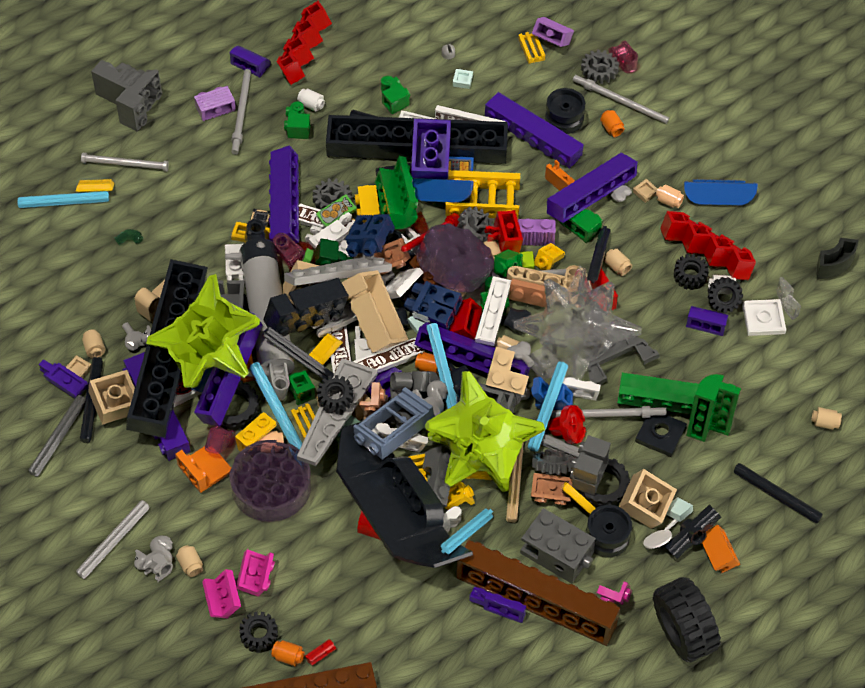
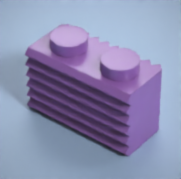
[532,17,574,47]
[194,86,236,121]
[518,219,556,246]

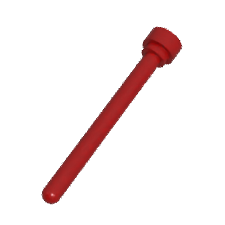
[401,213,460,253]

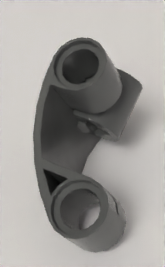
[390,371,440,428]

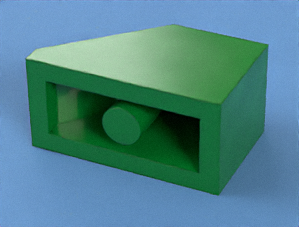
[559,209,603,244]

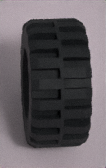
[652,577,721,662]

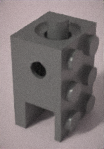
[520,508,596,584]

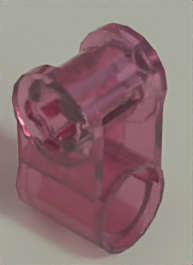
[608,41,638,73]
[273,233,305,268]
[205,426,236,454]

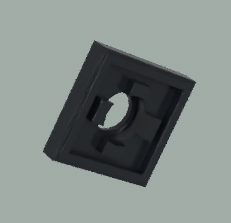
[635,415,687,457]

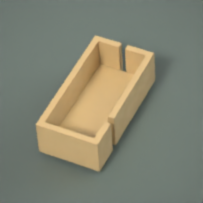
[342,270,409,353]

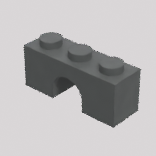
[422,445,451,507]

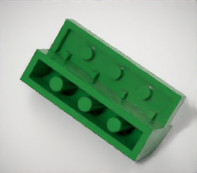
[374,156,418,229]
[617,372,699,414]
[686,374,741,442]

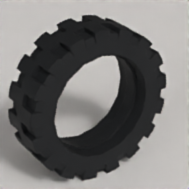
[216,380,259,431]
[576,458,630,508]

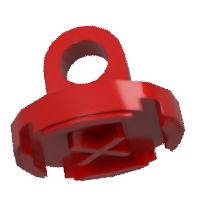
[547,405,586,444]

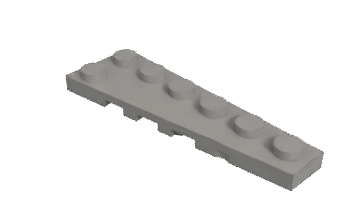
[284,254,392,286]
[297,358,378,466]

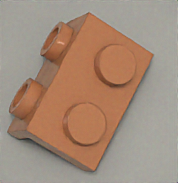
[374,238,411,275]
[509,278,549,307]
[359,382,388,417]
[531,473,572,505]

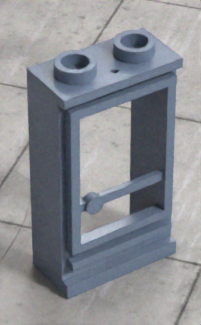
[353,387,434,460]

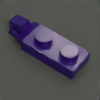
[38,359,88,398]
[469,587,526,623]

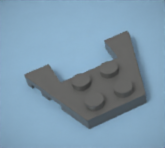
[583,317,660,385]

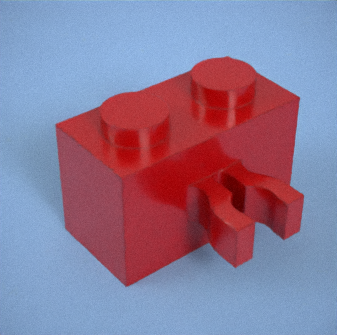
[484,210,523,253]

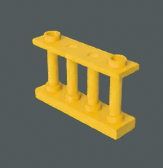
[445,170,520,219]

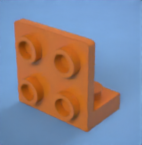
[175,443,232,493]

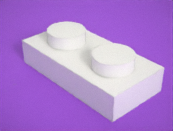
[563,377,600,401]

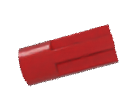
[305,639,336,666]

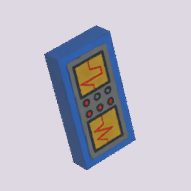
[449,157,474,171]

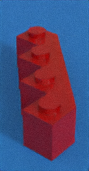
[276,1,332,85]
[660,211,756,280]

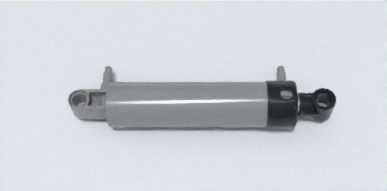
[225,219,295,401]

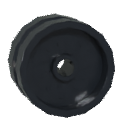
[545,88,586,134]
[586,505,632,558]

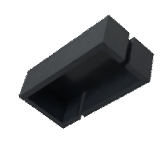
[263,278,349,337]

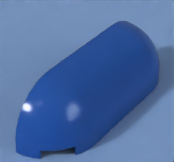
[412,179,474,202]
[684,179,758,205]

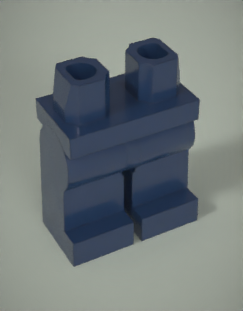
[345,214,395,257]
[404,281,463,330]

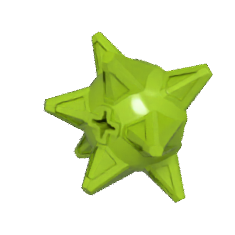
[146,274,260,388]
[425,371,545,492]

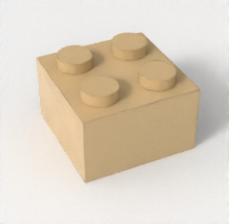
[89,370,135,425]
[619,469,677,529]

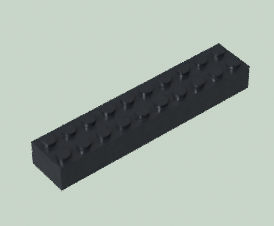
[326,115,508,164]
[126,259,208,438]

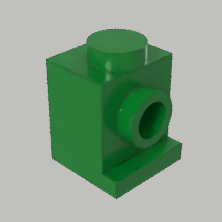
[494,249,523,277]
[289,370,315,405]

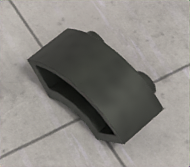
[816,238,859,279]

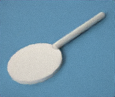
[643,519,678,549]

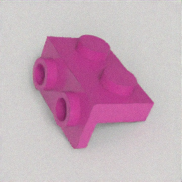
[236,549,275,596]
[202,569,241,619]
[597,581,632,605]

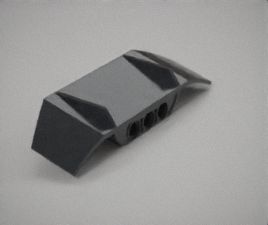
[336,422,473,568]

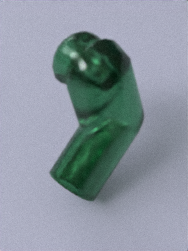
[114,229,143,245]

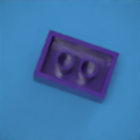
[411,119,451,180]

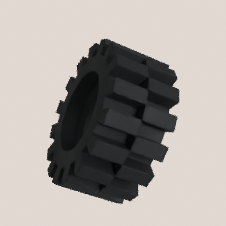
[673,254,709,290]
[707,277,743,313]
[317,375,353,414]
[239,612,278,653]

